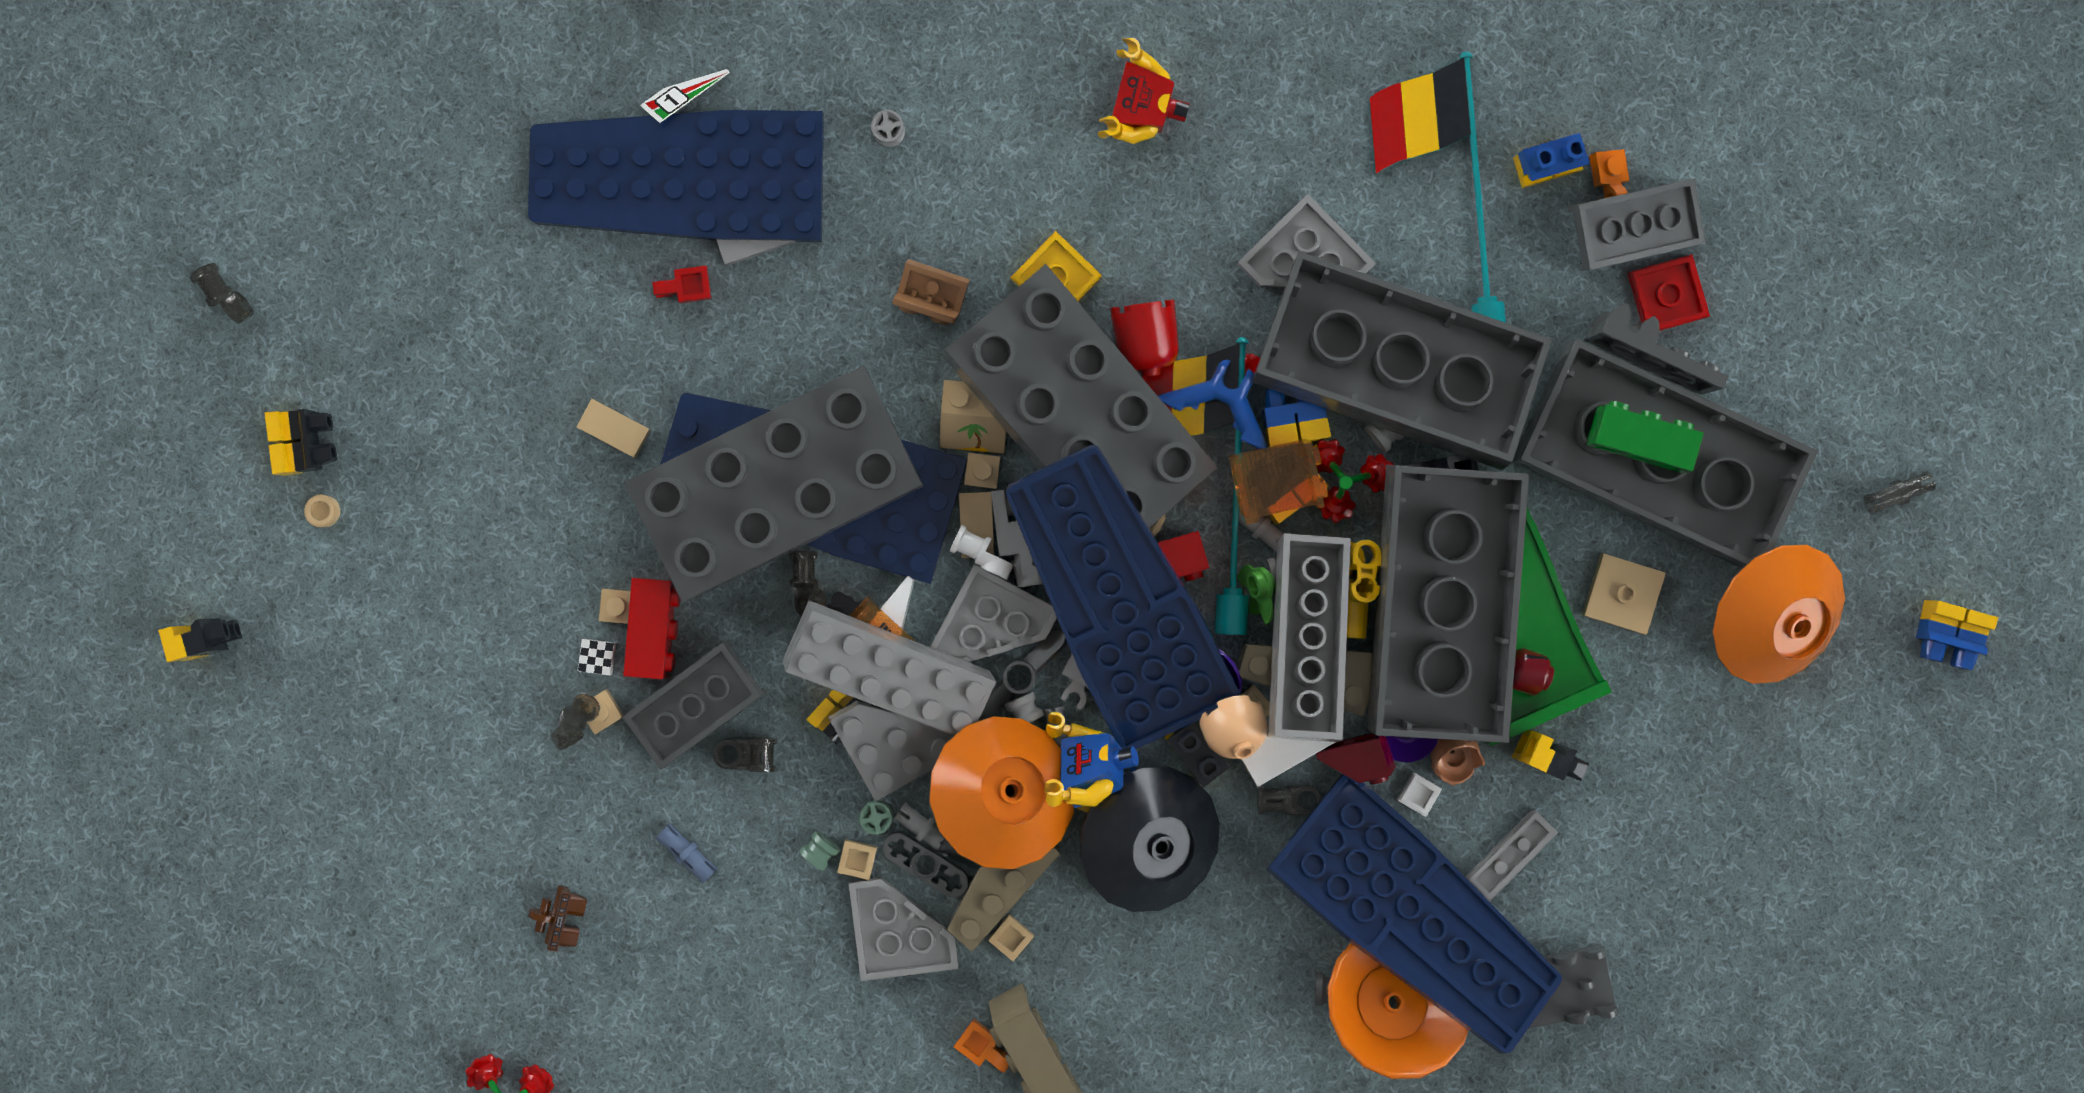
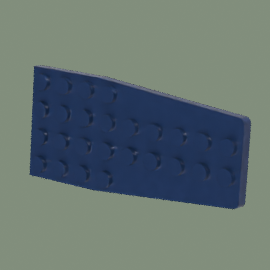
[528,110,824,242]
[660,393,967,584]
[1006,445,1241,749]
[1266,774,1562,1054]

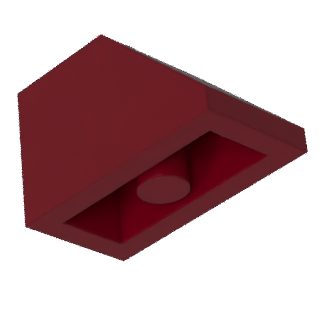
[1316,733,1396,785]

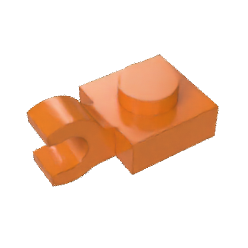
[1589,149,1630,198]
[954,1018,1009,1073]

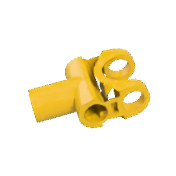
[1347,540,1382,639]

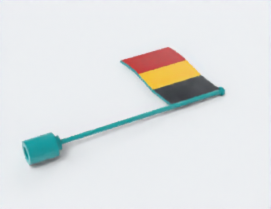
[1369,51,1506,323]
[1141,337,1249,635]

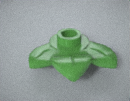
[1238,565,1276,625]

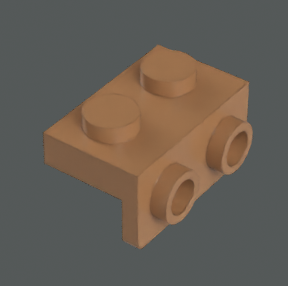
[892,259,970,325]

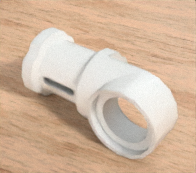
[950,525,1014,580]

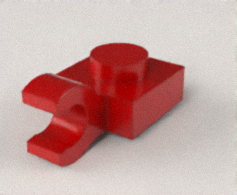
[652,265,712,304]

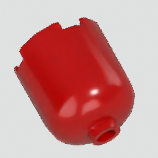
[1110,299,1179,377]

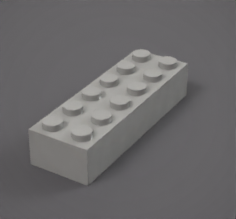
[1268,534,1351,742]
[783,601,996,735]

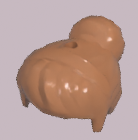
[1431,739,1485,786]

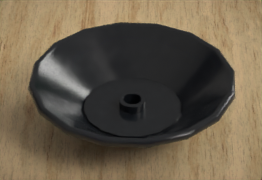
[1080,767,1220,912]

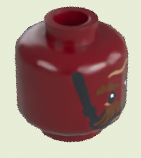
[1513,648,1554,695]

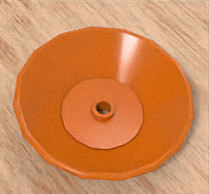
[1713,544,1845,684]
[929,716,1074,869]
[1327,943,1468,1079]

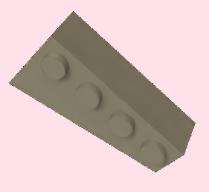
[1236,643,1373,717]
[947,845,1060,952]
[988,983,1082,1093]

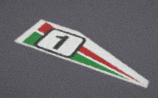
[640,69,730,123]

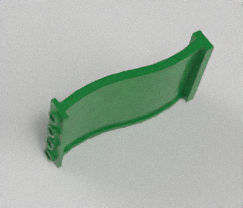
[1484,507,1612,746]

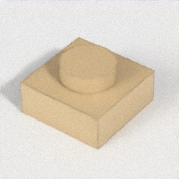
[964,452,1001,490]
[599,589,630,624]
[578,689,624,735]
[837,839,878,880]
[988,914,1034,961]

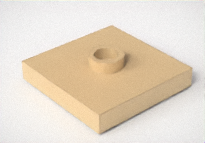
[1582,553,1666,635]

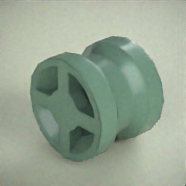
[859,800,894,835]
[799,830,841,871]

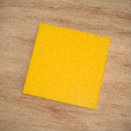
[1010,231,1102,302]

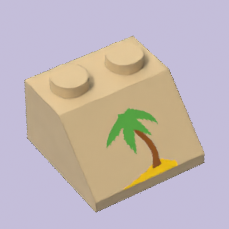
[939,380,1006,454]

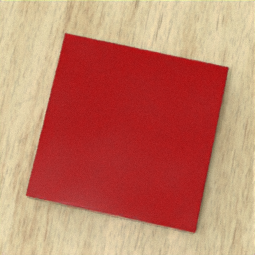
[1627,254,1710,331]

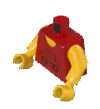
[1098,38,1190,144]

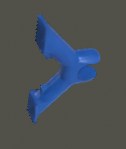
[1157,360,1269,452]

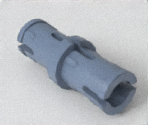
[656,823,717,884]

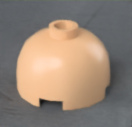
[1199,695,1268,759]

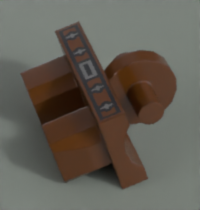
[528,885,587,952]

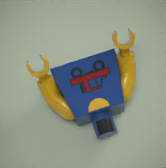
[1044,712,1139,808]

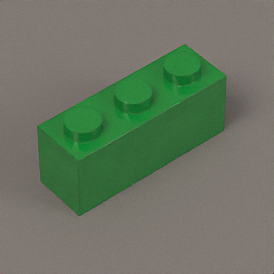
[1586,401,1704,473]

